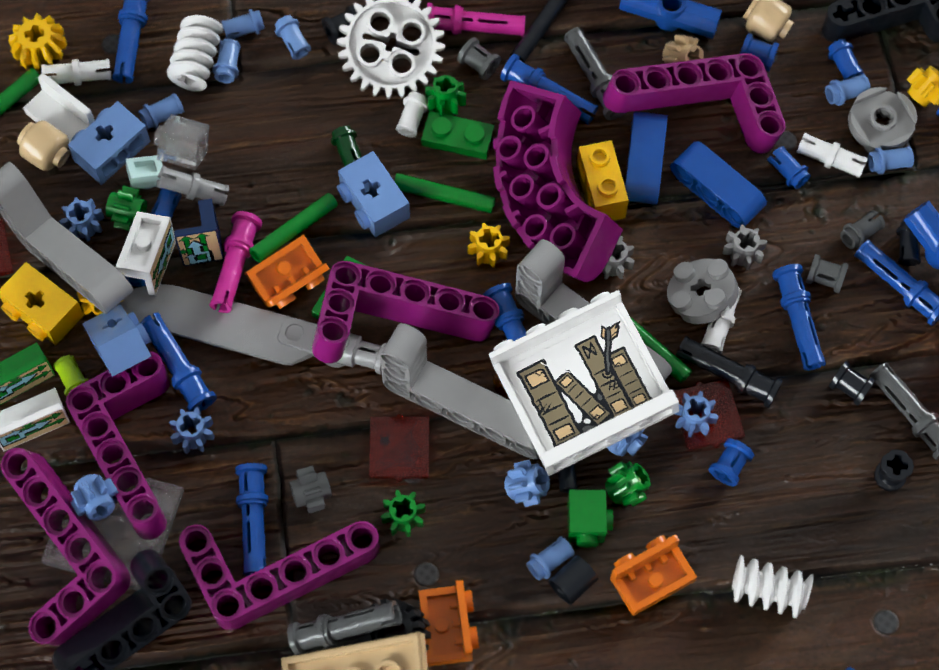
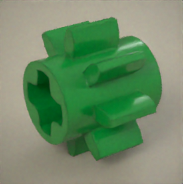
[425,75,466,116]
[105,185,147,231]
[605,461,651,507]
[381,490,426,537]

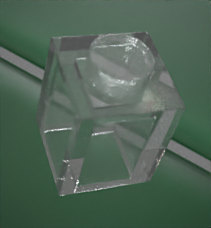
[154,114,210,170]

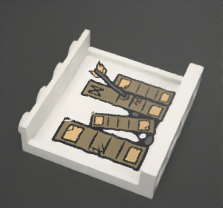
[488,290,679,476]

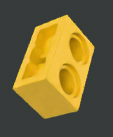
[576,140,629,221]

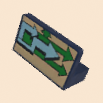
[174,198,224,266]

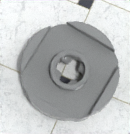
[847,87,917,152]
[667,258,738,324]

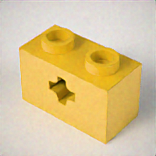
[0,262,84,346]

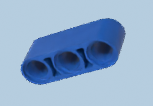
[625,111,668,205]
[670,141,767,229]

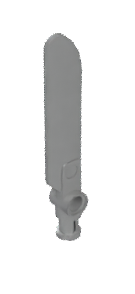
[117,284,387,375]

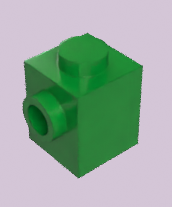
[567,490,613,548]

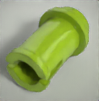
[53,355,89,397]

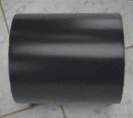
[549,555,598,605]

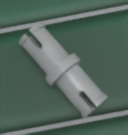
[156,166,229,206]

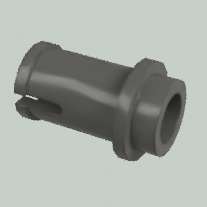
[840,210,885,249]

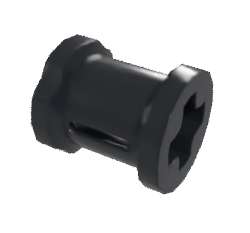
[828,360,876,406]
[874,450,914,491]

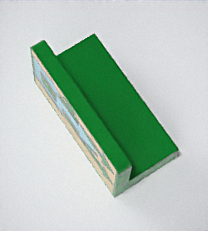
[0,342,55,405]

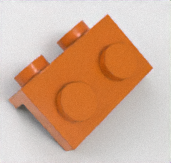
[244,235,330,309]
[610,534,697,616]
[418,580,479,667]

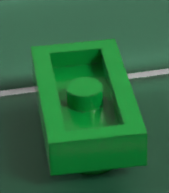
[421,111,495,160]

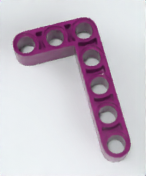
[603,53,786,153]
[312,261,499,363]
[66,351,170,540]
[1,448,131,646]
[179,521,380,630]

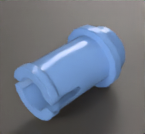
[221,9,265,39]
[275,15,311,59]
[212,39,241,83]
[825,74,870,106]
[138,93,184,129]
[868,146,914,175]
[526,536,575,581]

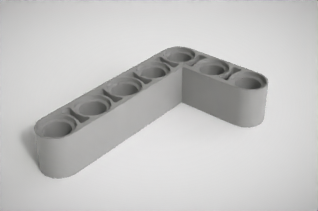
[0,162,134,314]
[515,239,672,381]
[380,323,539,459]

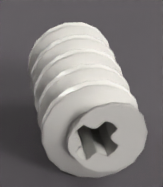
[167,15,223,92]
[731,555,814,618]

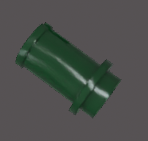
[331,125,362,167]

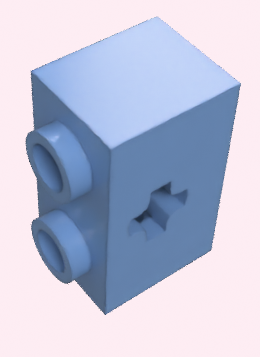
[68,101,151,185]
[337,151,410,238]
[82,304,151,377]

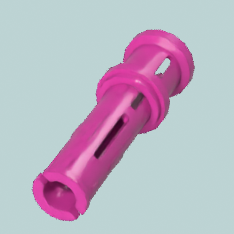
[427,3,526,37]
[209,211,262,313]

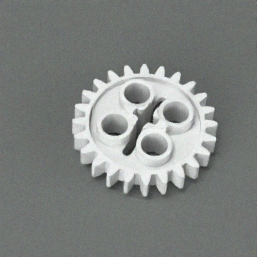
[337,0,445,99]

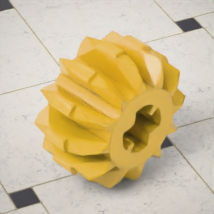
[8,13,67,72]

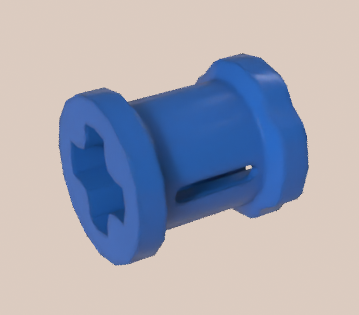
[740,32,780,72]
[708,438,755,487]

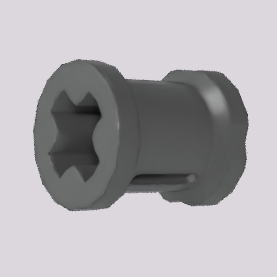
[457,37,501,80]
[806,254,849,294]

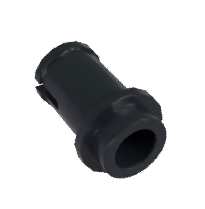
[896,221,921,266]

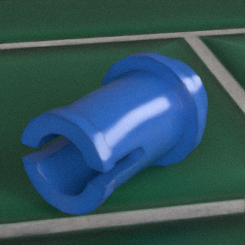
[828,39,864,80]
[768,146,811,189]

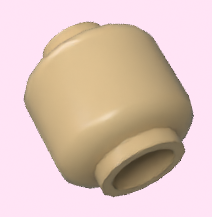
[743,0,794,43]
[17,120,70,171]

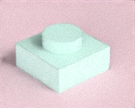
[126,155,163,189]

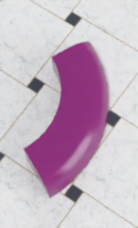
[493,80,623,282]

